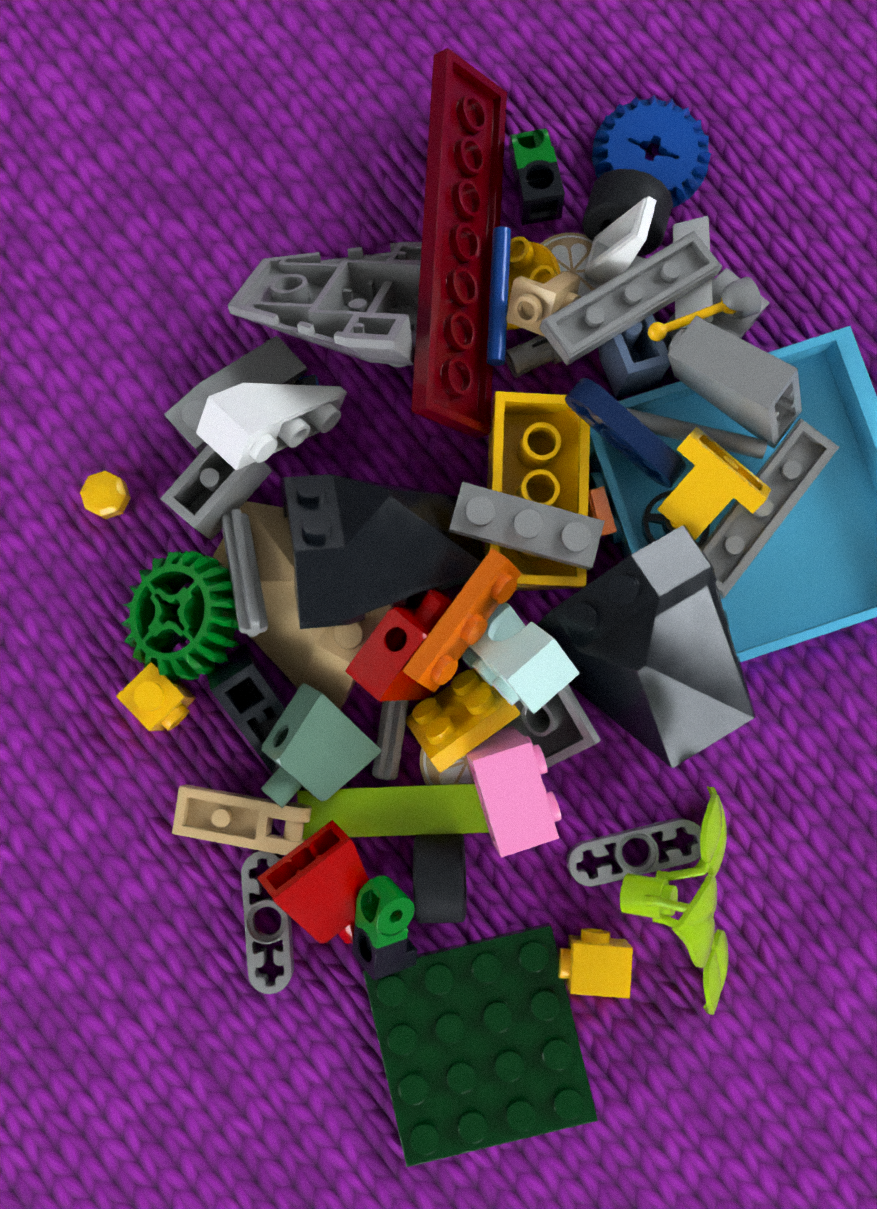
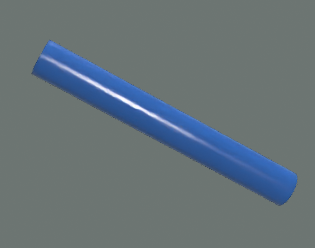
[486,226,511,366]

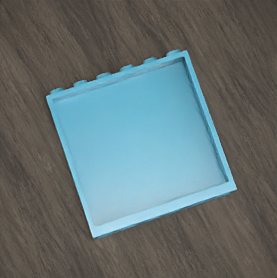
[589,326,877,662]

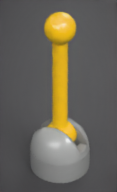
[648,276,762,342]

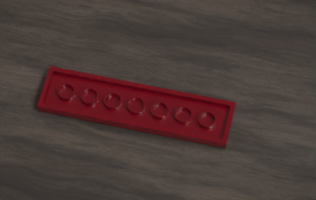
[411,48,507,438]

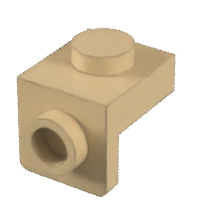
[506,271,581,337]

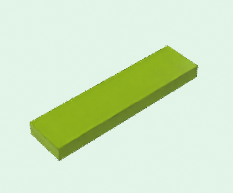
[297,783,489,839]

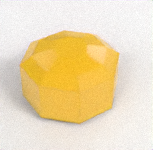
[80,471,131,519]

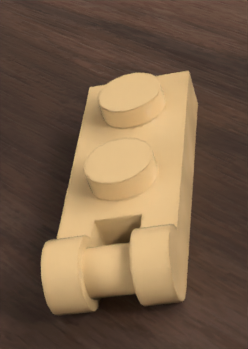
[172,784,312,856]

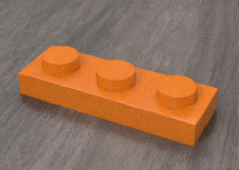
[402,548,522,693]

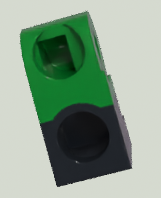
[509,128,565,226]
[352,875,418,980]

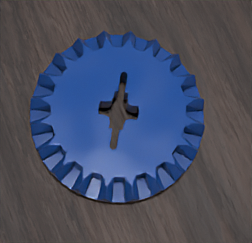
[592,94,711,208]

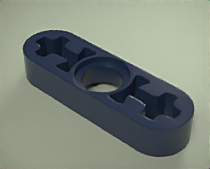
[565,378,686,488]

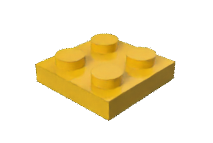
[405,668,521,773]

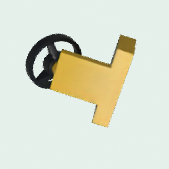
[641,426,771,547]

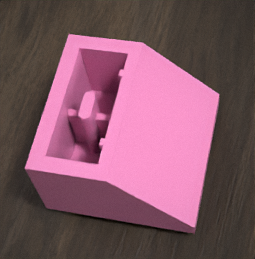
[466,726,562,858]

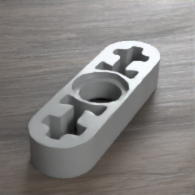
[566,818,701,887]
[241,850,294,994]

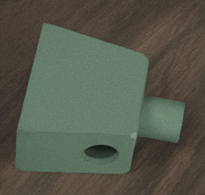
[261,683,382,808]

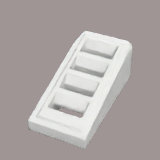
[584,196,656,285]

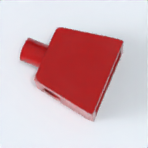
[345,589,452,701]
[257,820,369,944]

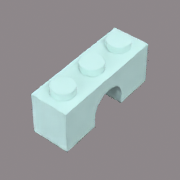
[461,602,580,714]

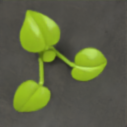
[620,786,728,1015]

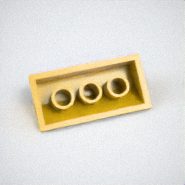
[485,391,590,591]

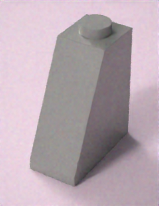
[667,316,802,448]

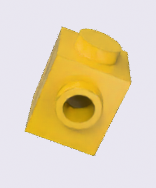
[116,662,196,731]
[558,928,633,999]

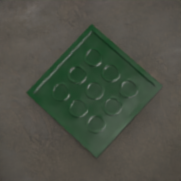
[363,923,598,1167]

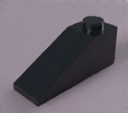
[207,643,303,791]

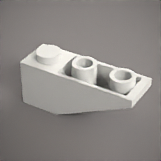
[196,383,347,470]

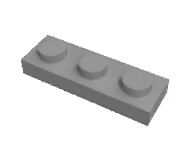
[448,482,605,570]

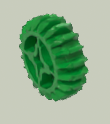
[121,551,240,680]

